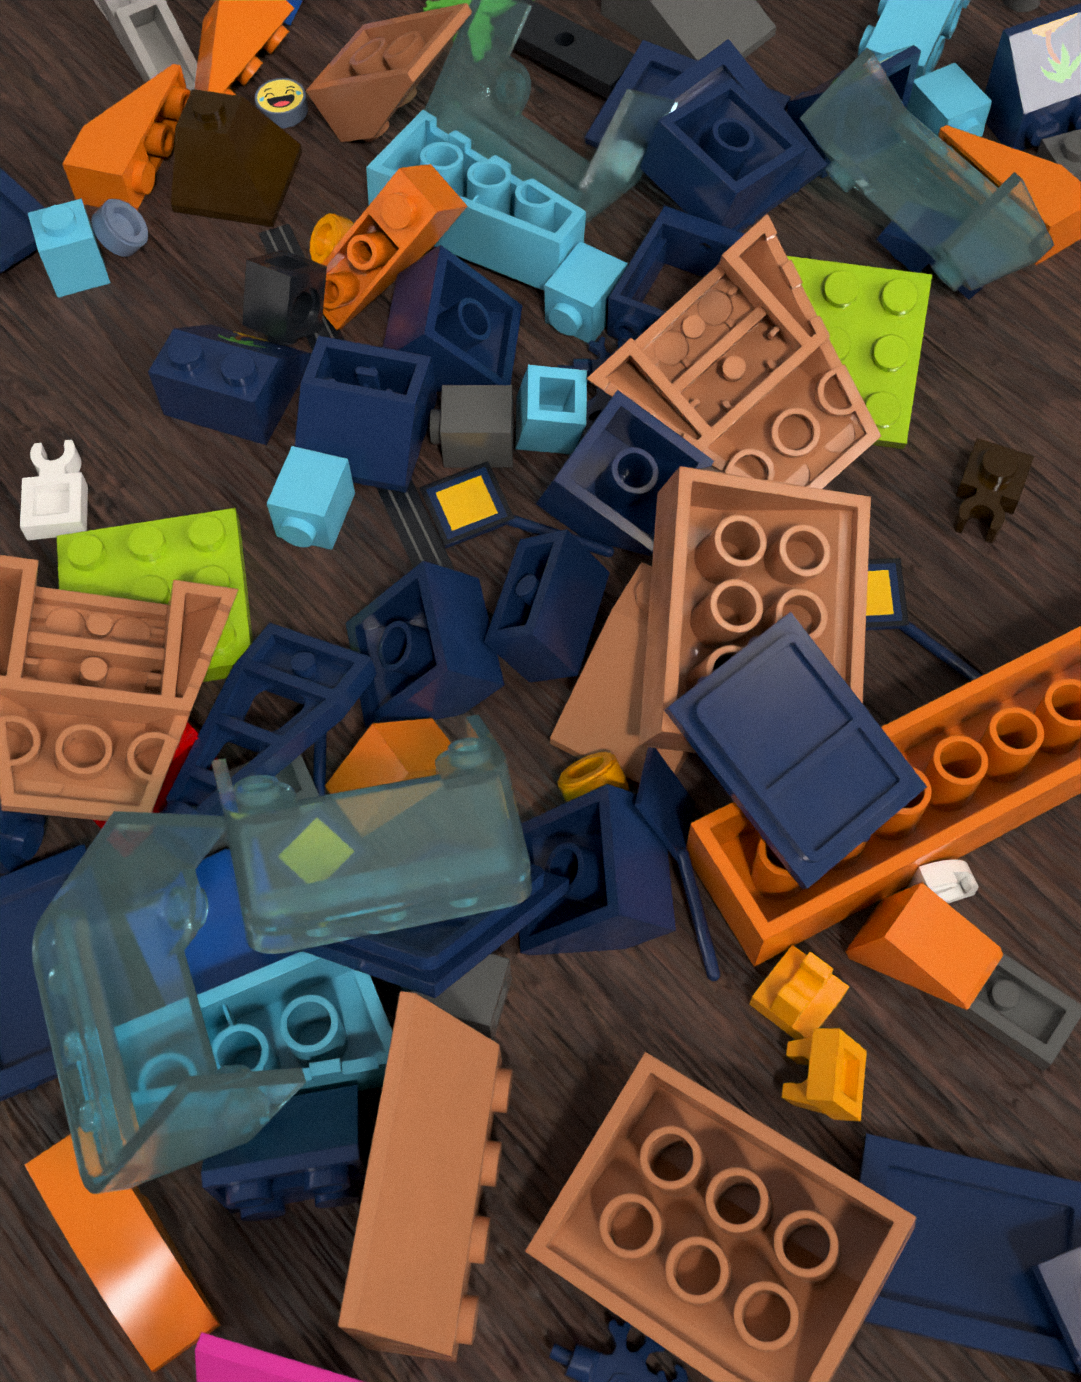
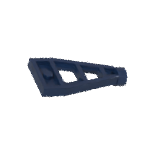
[151,623,377,857]

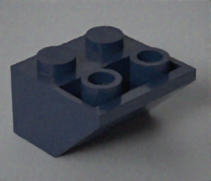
[295,336,437,493]
[201,1085,371,1221]

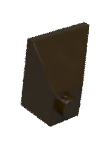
[171,89,302,227]

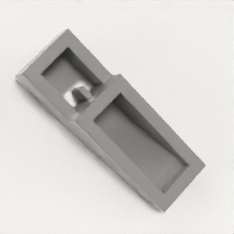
[97,0,197,91]

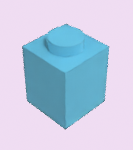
[904,63,992,155]
[28,198,110,298]
[544,241,628,343]
[515,365,587,454]
[267,446,355,550]

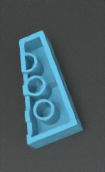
[858,0,971,79]
[366,110,586,291]
[76,951,393,1133]

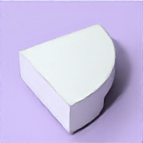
[907,859,978,903]

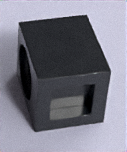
[242,250,327,345]

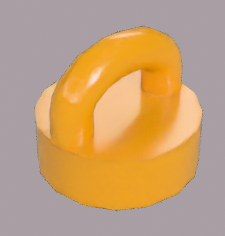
[310,213,354,264]
[557,752,630,803]

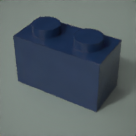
[484,529,610,683]

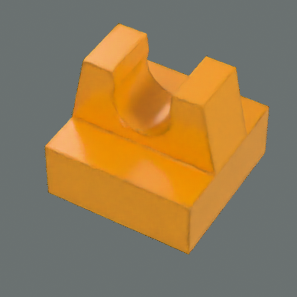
[749,945,849,1040]
[782,1028,867,1121]

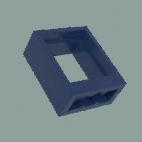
[607,206,744,343]

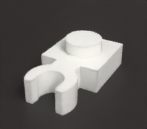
[20,440,88,540]

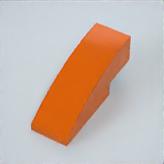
[24,1120,221,1372]

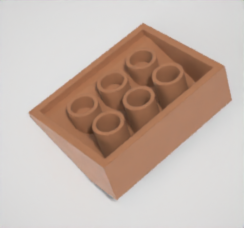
[639,466,871,753]
[338,991,513,1362]
[525,1052,916,1382]

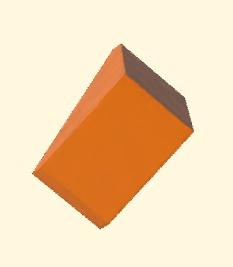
[325,718,468,839]
[845,882,1003,1010]

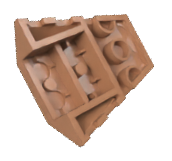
[586,213,881,489]
[0,555,238,825]

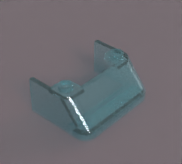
[425,0,678,225]
[800,48,1054,291]
[212,715,532,954]
[32,811,306,1194]

